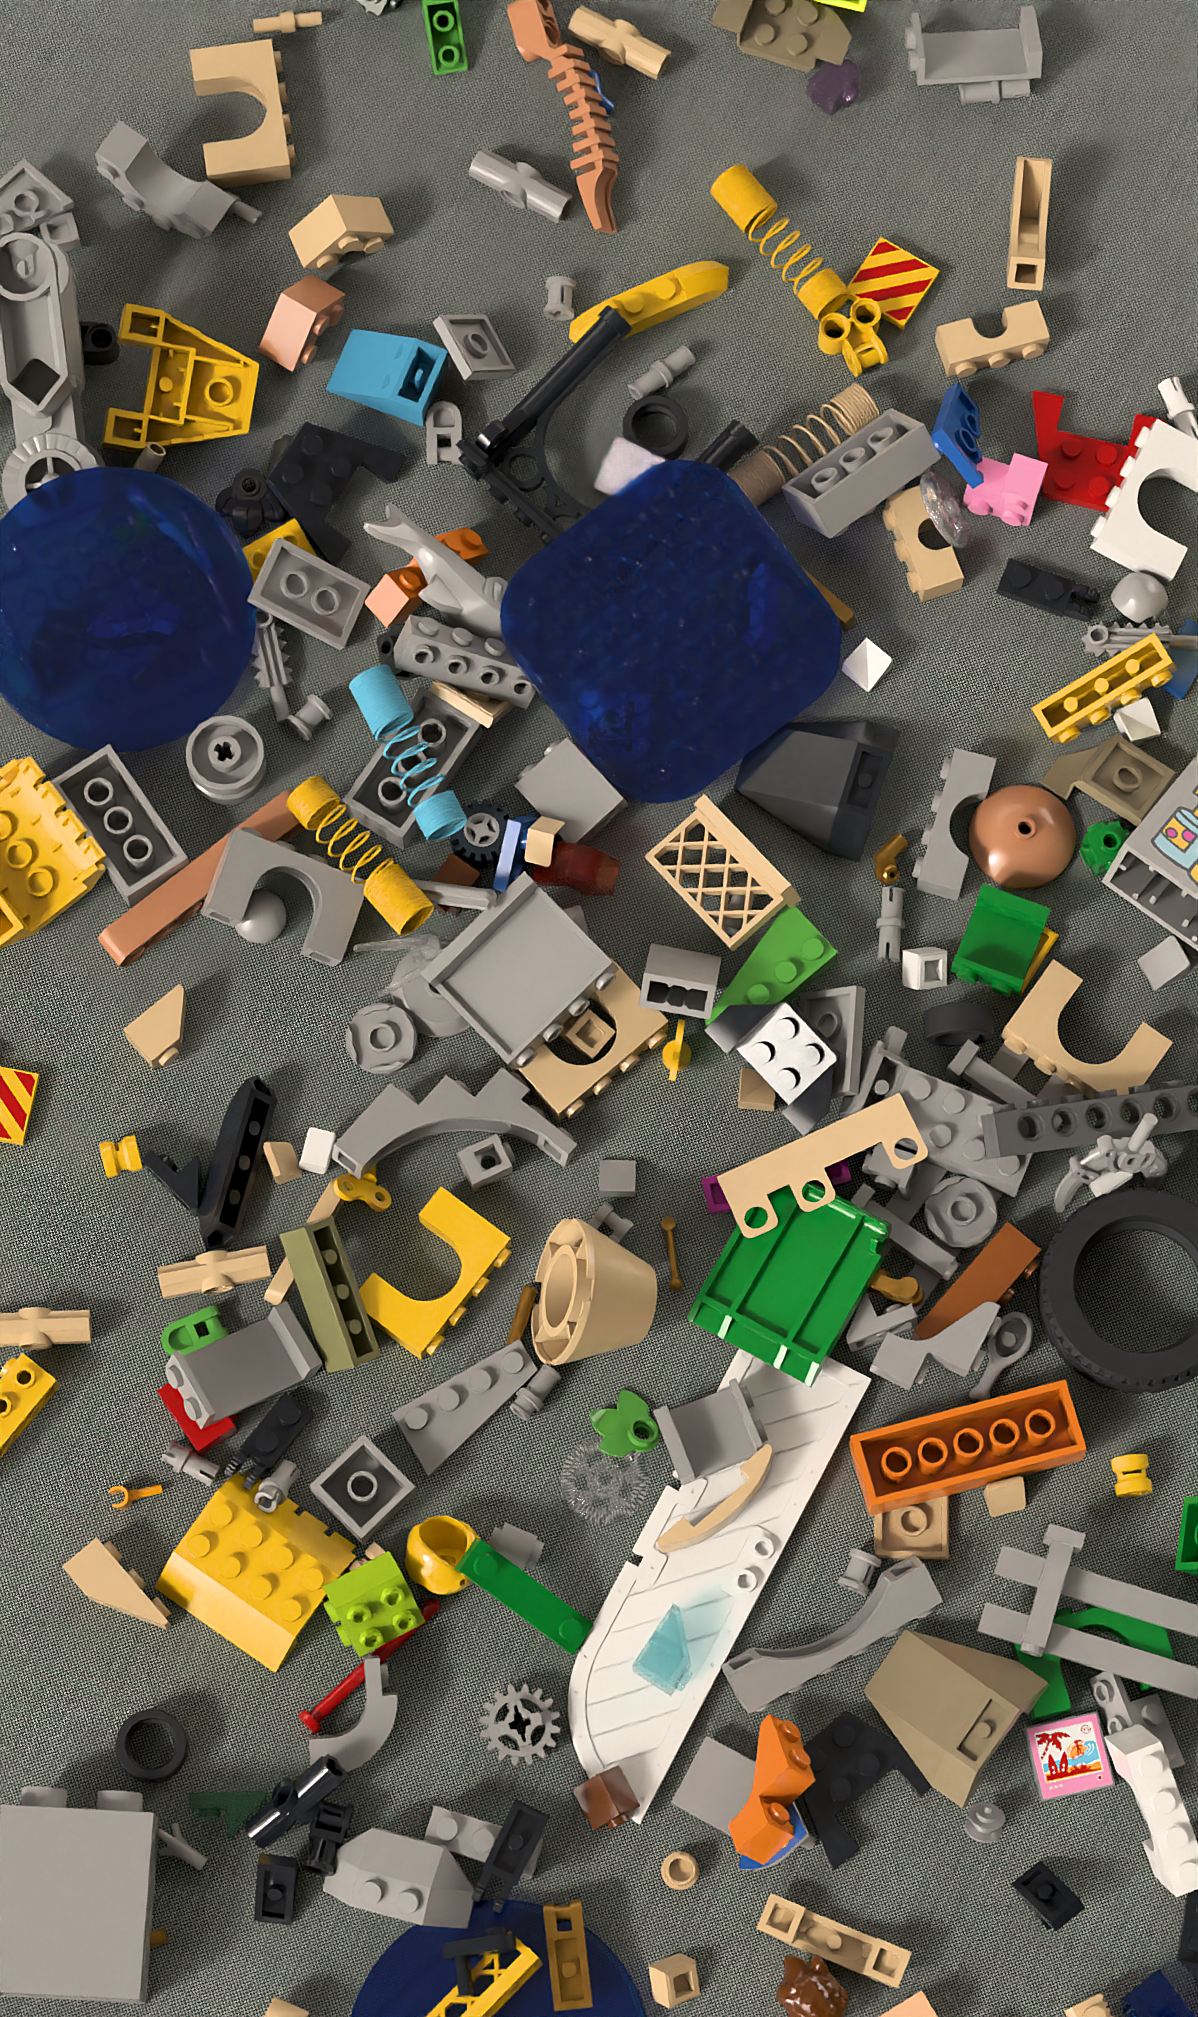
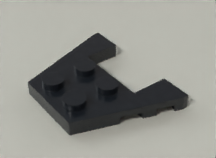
[265,422,408,567]
[802,1711,932,1871]

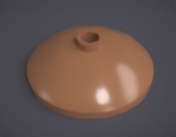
[968,785,1076,889]

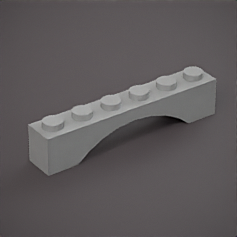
[720,1554,943,1714]

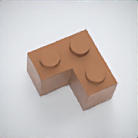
[258,274,346,372]

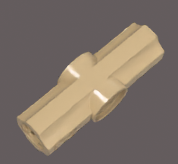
[567,5,671,80]
[157,1245,272,1300]
[0,1307,92,1350]

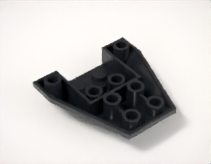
[733,721,901,863]

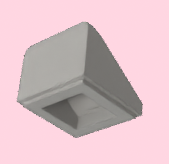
[599,1160,636,1197]

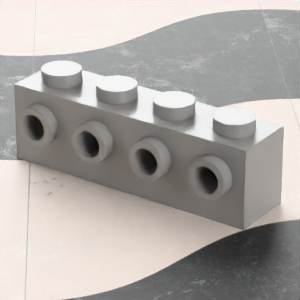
[393,614,544,709]

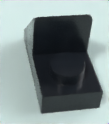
[141,1149,201,1217]
[254,1853,299,1925]
[1011,1861,1085,1932]

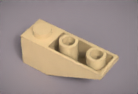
[62,1537,172,1630]

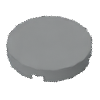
[346,1003,418,1075]
[924,1176,998,1249]

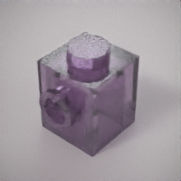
[806,59,861,117]

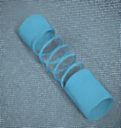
[349,665,467,842]

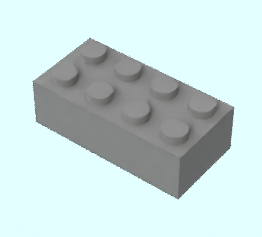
[780,408,941,539]
[342,686,482,850]
[51,744,189,908]
[880,1067,1033,1198]

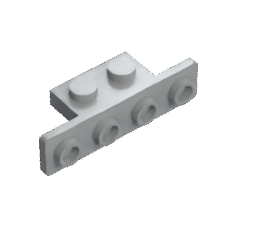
[1090,1671,1185,1820]

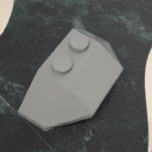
[323,1827,475,1929]

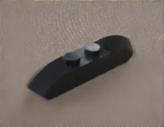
[199,1075,278,1251]

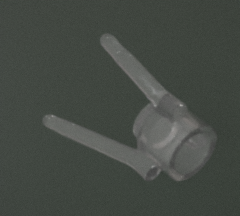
[353,931,442,997]

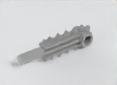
[243,606,293,724]
[1081,621,1198,659]

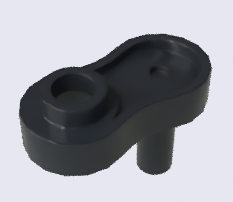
[441,1927,517,1998]

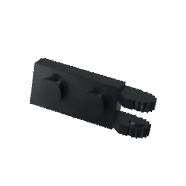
[996,558,1101,622]
[224,1392,315,1491]
[471,1799,550,1913]

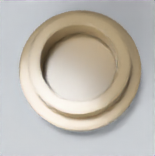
[661,1852,699,1890]

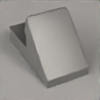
[1137,935,1198,992]
[846,1292,919,1353]

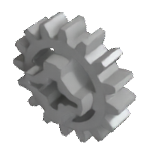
[479,1684,561,1767]

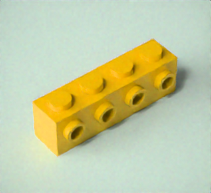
[1031,633,1178,744]
[0,1353,60,1459]

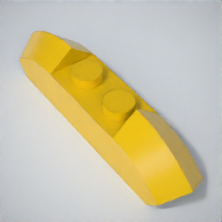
[569,260,729,343]

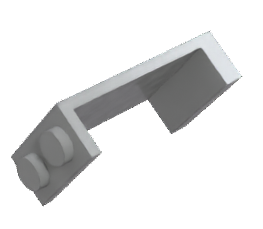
[905,6,1043,85]
[165,1301,323,1429]

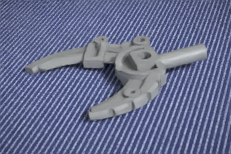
[1054,1113,1167,1213]

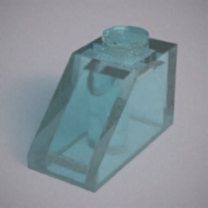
[632,1604,693,1696]

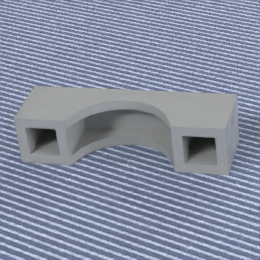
[912,748,997,901]

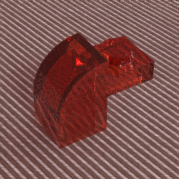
[533,842,620,896]

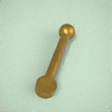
[661,1217,683,1292]

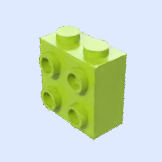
[322,1551,425,1658]

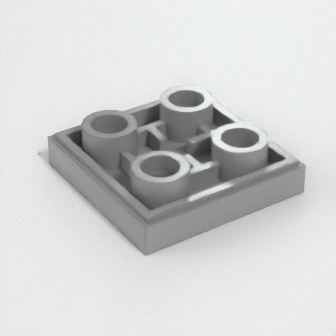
[671,1736,756,1837]

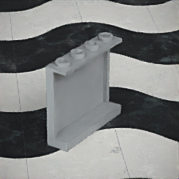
[420,871,619,1070]

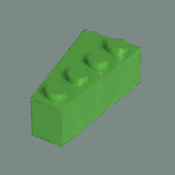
[704,904,838,1055]

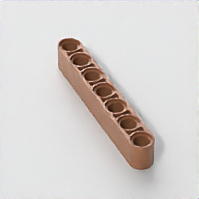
[98,788,305,968]

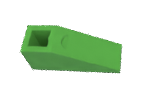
[421,0,468,75]

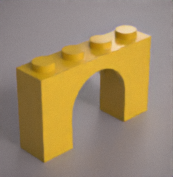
[359,1186,512,1360]

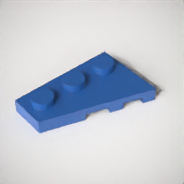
[931,382,984,489]

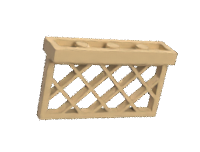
[644,794,801,952]

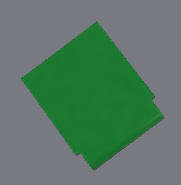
[687,1181,892,1387]

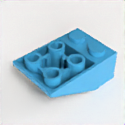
[326,329,449,427]

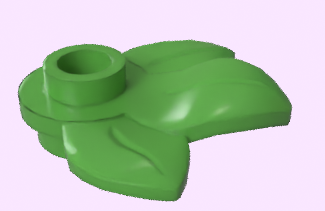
[590,1389,660,1457]

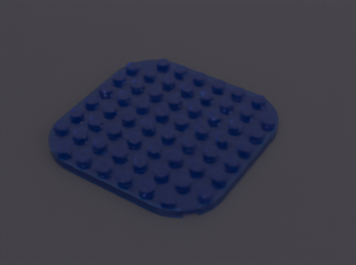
[499,459,842,804]

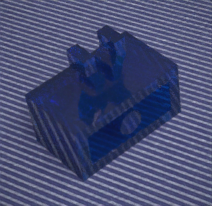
[1119,1969,1196,2017]

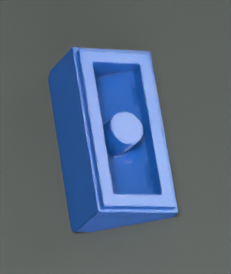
[1159,619,1198,700]

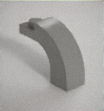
[308,1655,397,1772]

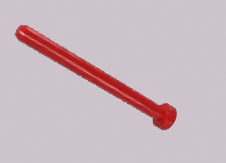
[297,1598,441,1735]

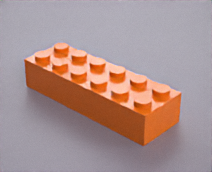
[849,1380,1087,1516]

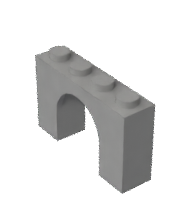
[200,827,365,967]

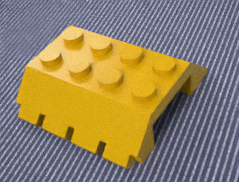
[0,756,107,949]
[154,1470,357,1674]

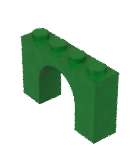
[1010,1604,1175,1722]

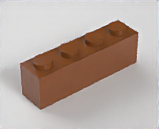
[911,1222,1041,1341]

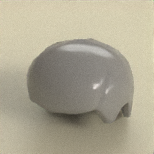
[1111,572,1169,623]
[235,889,287,944]

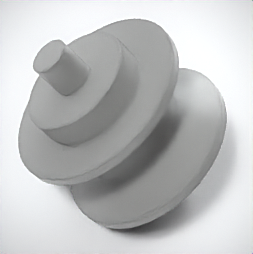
[965,1803,1006,1843]

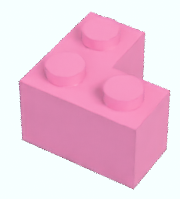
[962,453,1048,527]

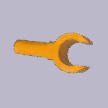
[108,1484,163,1510]

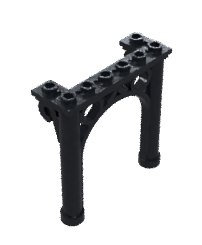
[456,305,760,600]

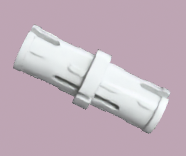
[1158,377,1198,440]

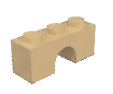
[935,300,1050,377]
[882,483,964,603]

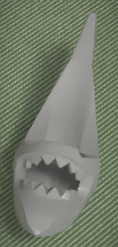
[363,503,546,649]

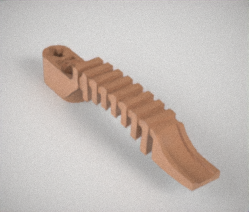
[507,0,620,235]

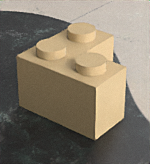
[288,194,394,271]

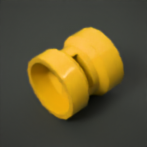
[99,1134,143,1178]
[1111,1454,1153,1498]

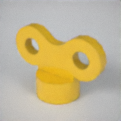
[662,1019,691,1081]
[333,1165,392,1212]

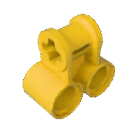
[818,298,888,377]

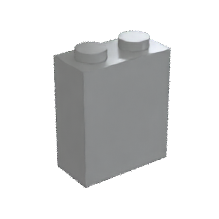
[514,737,629,853]
[638,944,722,1020]

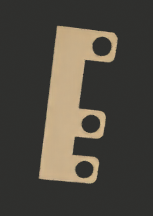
[717,1093,928,1238]

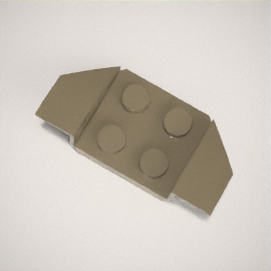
[711,0,852,72]
[1040,734,1176,827]

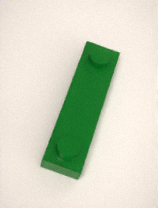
[455,1538,594,1655]

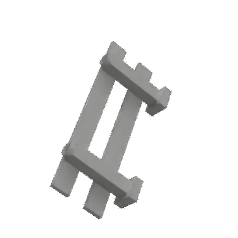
[850,1039,1075,1314]
[977,1523,1198,1700]

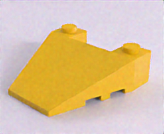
[100,303,259,453]

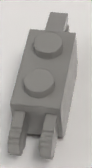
[838,1026,909,1154]

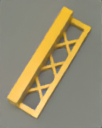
[426,1931,543,2017]

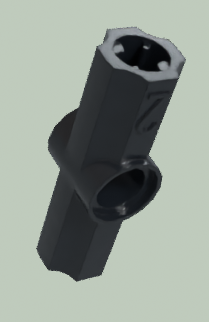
[244,1754,347,1849]

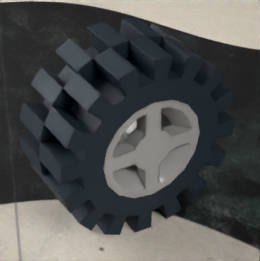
[450,799,510,869]

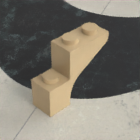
[1007,156,1052,291]

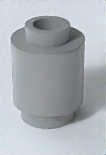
[488,1522,545,1570]

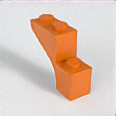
[364,526,490,628]
[728,1714,815,1865]

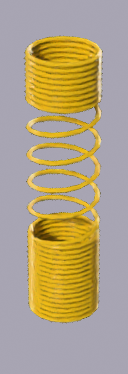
[710,164,850,320]
[286,776,434,936]

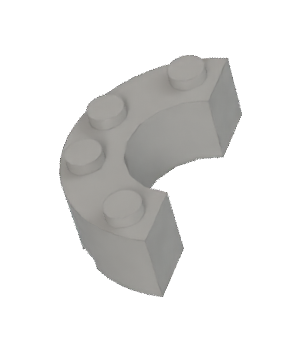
[96,120,235,240]

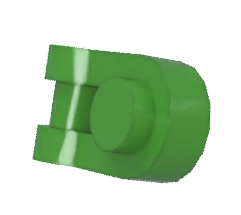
[161,1305,230,1357]

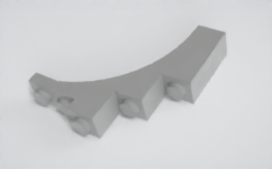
[331,1067,578,1180]

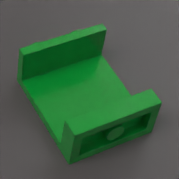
[951,884,1051,997]

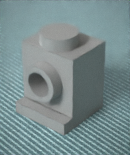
[457,1134,516,1192]
[862,1143,922,1200]

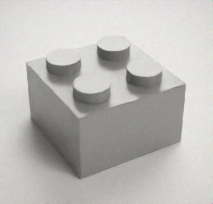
[309,1434,417,1545]

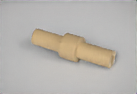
[253,11,322,33]

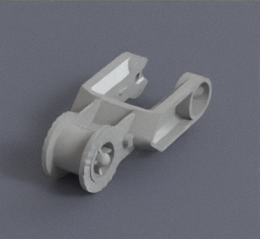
[0,232,110,534]

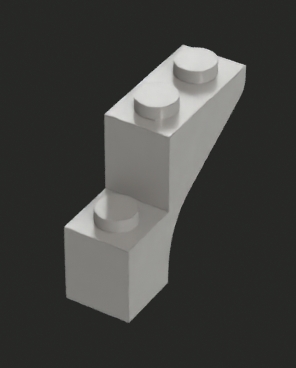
[870,1302,1003,1391]

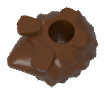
[776,1954,850,2017]

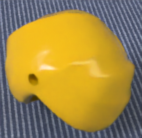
[405,1515,480,1595]

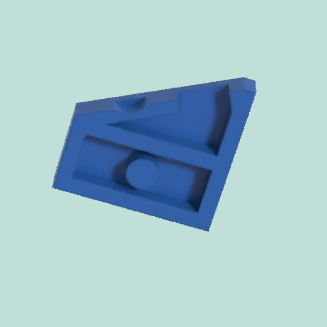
[493,814,541,892]

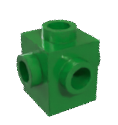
[1080,820,1131,878]

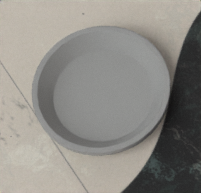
[391,942,472,1038]

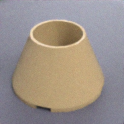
[531,1218,657,1365]

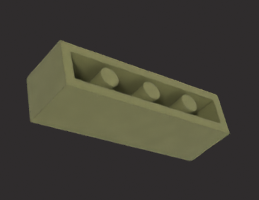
[279,1216,381,1373]

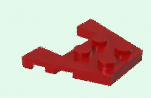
[1031,390,1167,513]

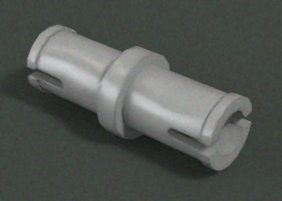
[959,79,1030,105]
[628,345,696,400]
[876,887,905,962]

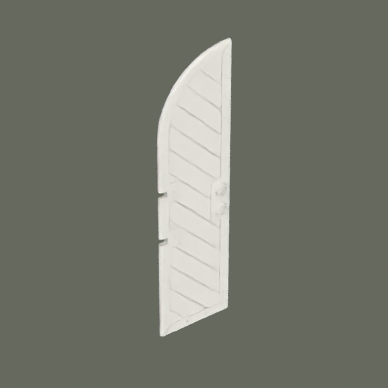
[568,1349,872,1825]

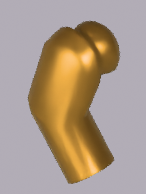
[874,833,909,885]

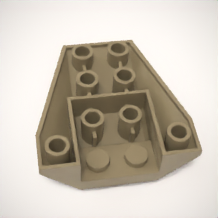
[863,1629,1049,1809]

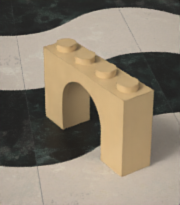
[190,39,296,189]
[502,958,669,1122]
[1000,959,1173,1115]

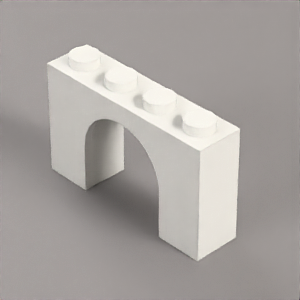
[1090,419,1198,587]
[1104,1723,1198,1897]

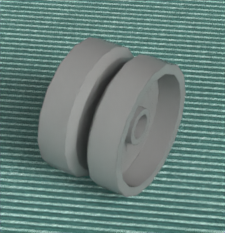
[185,715,267,805]

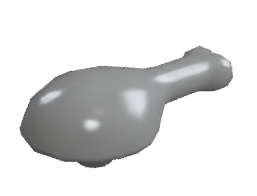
[969,1311,1034,1402]

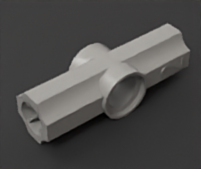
[469,147,573,224]

